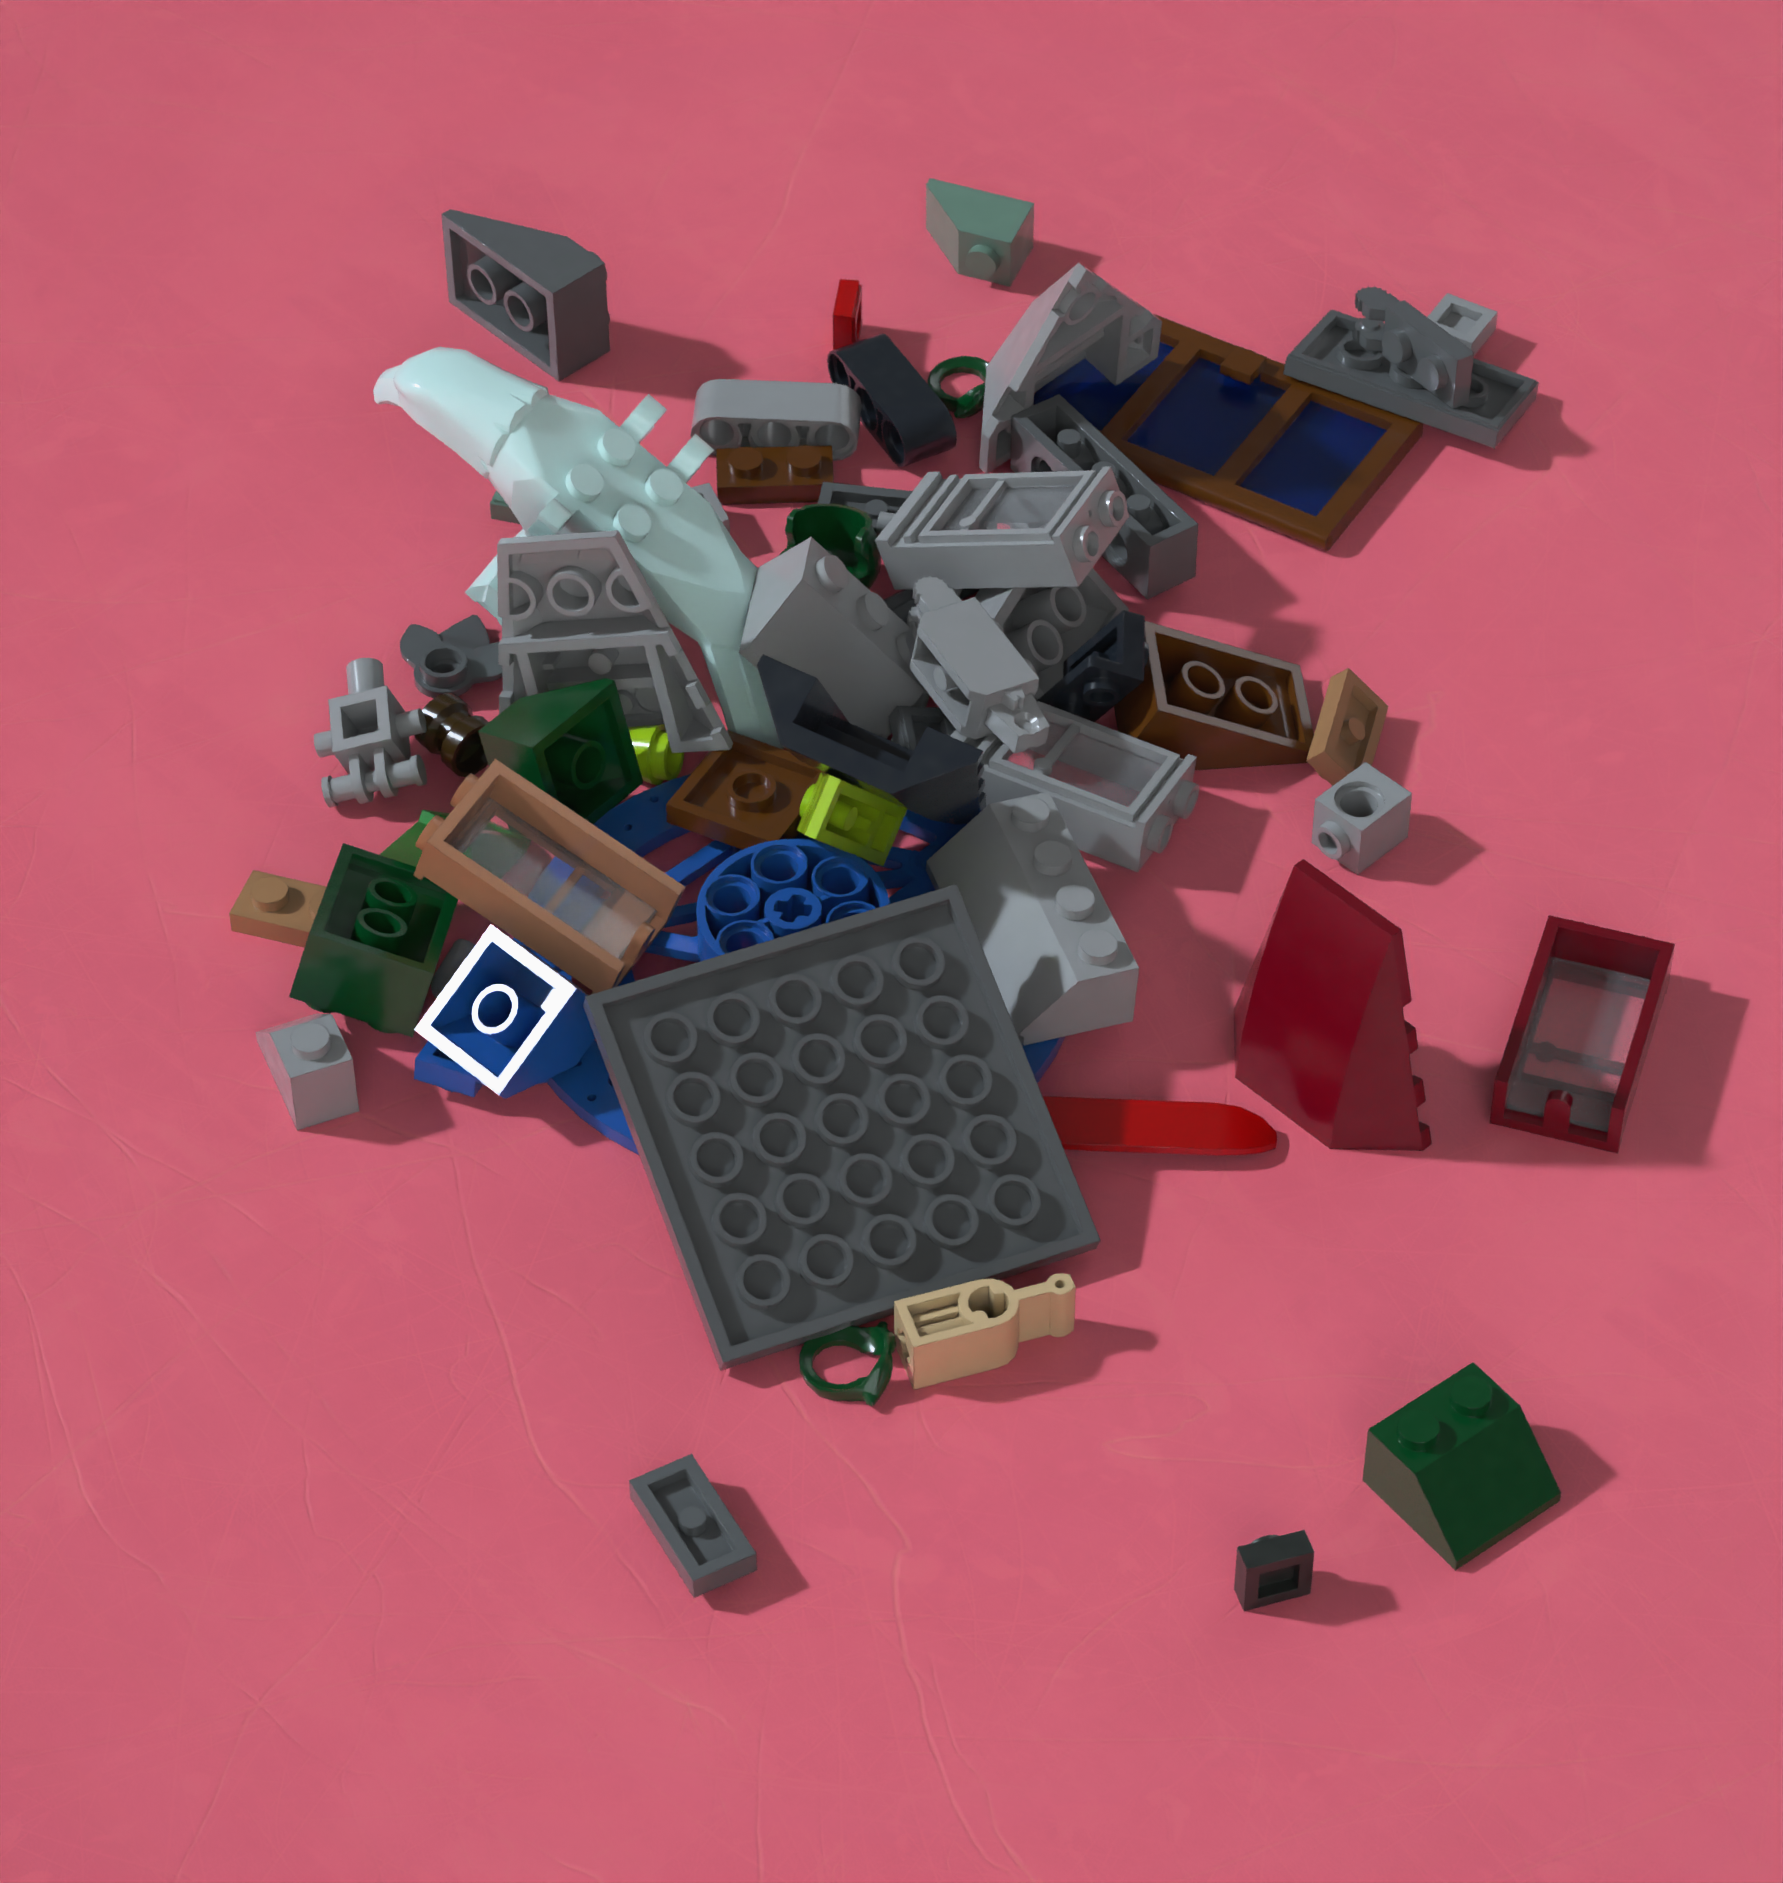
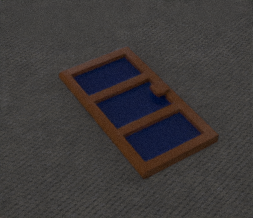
[1033,314,1423,551]

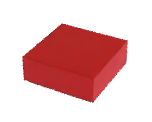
[833,279,862,350]

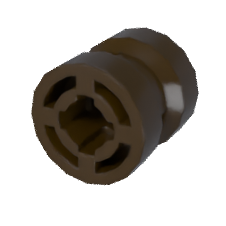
[415,693,489,777]

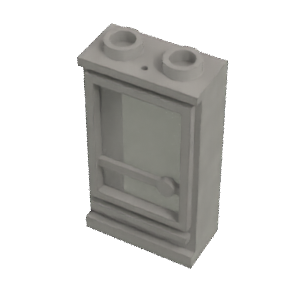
[875,466,1130,590]
[951,701,1199,872]

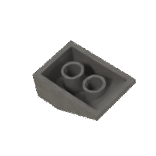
[441,209,610,382]

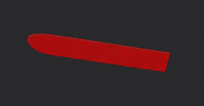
[1042,1096,1278,1155]

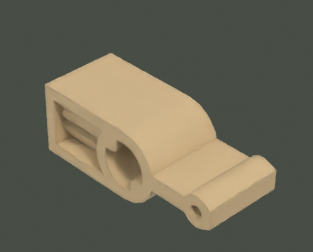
[894,1273,1076,1390]

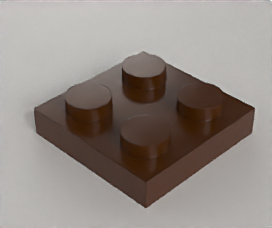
[666,730,827,850]

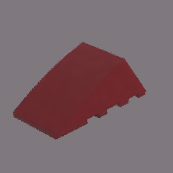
[1234,859,1432,1151]

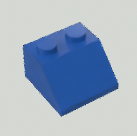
[414,924,595,1099]

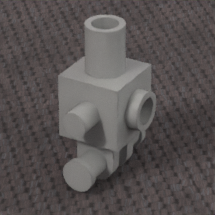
[314,658,427,807]

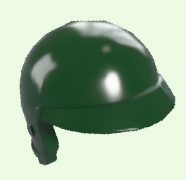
[780,504,882,589]

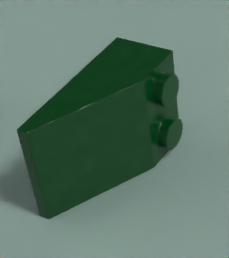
[289,843,458,1038]

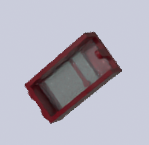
[1490,915,1675,1154]

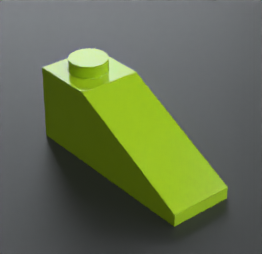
[797,772,907,866]

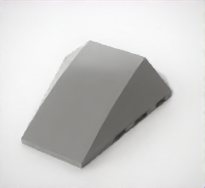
[497,530,733,753]

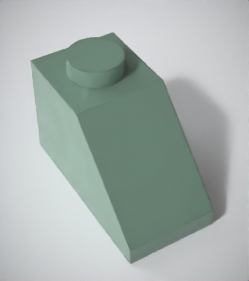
[926,178,1034,286]

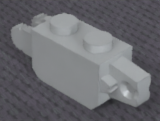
[906,575,1050,754]

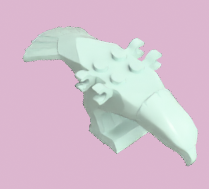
[373,347,784,749]

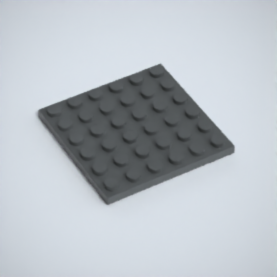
[583,884,1101,1371]

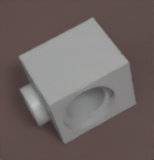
[1311,762,1412,875]

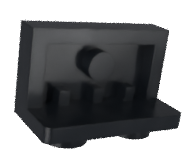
[1036,610,1149,722]

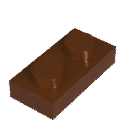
[716,445,834,505]

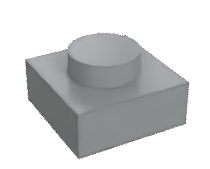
[1428,293,1498,356]

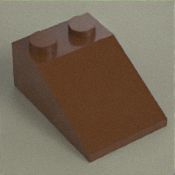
[1114,621,1314,770]

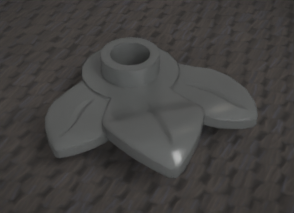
[400,615,502,698]

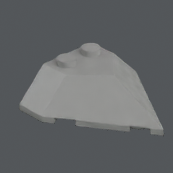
[979,262,1162,474]

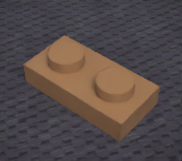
[1306,668,1389,786]
[229,870,326,948]

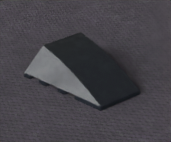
[757,654,986,824]

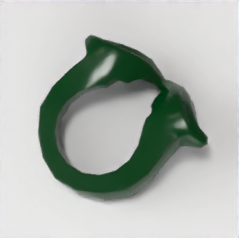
[927,356,989,418]
[799,1321,897,1406]

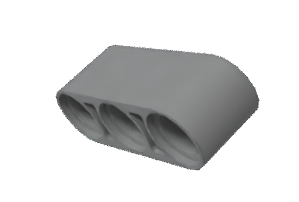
[690,379,862,461]

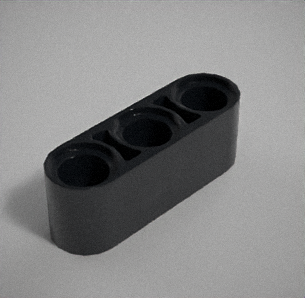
[827,334,957,467]

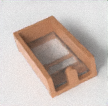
[413,759,685,994]

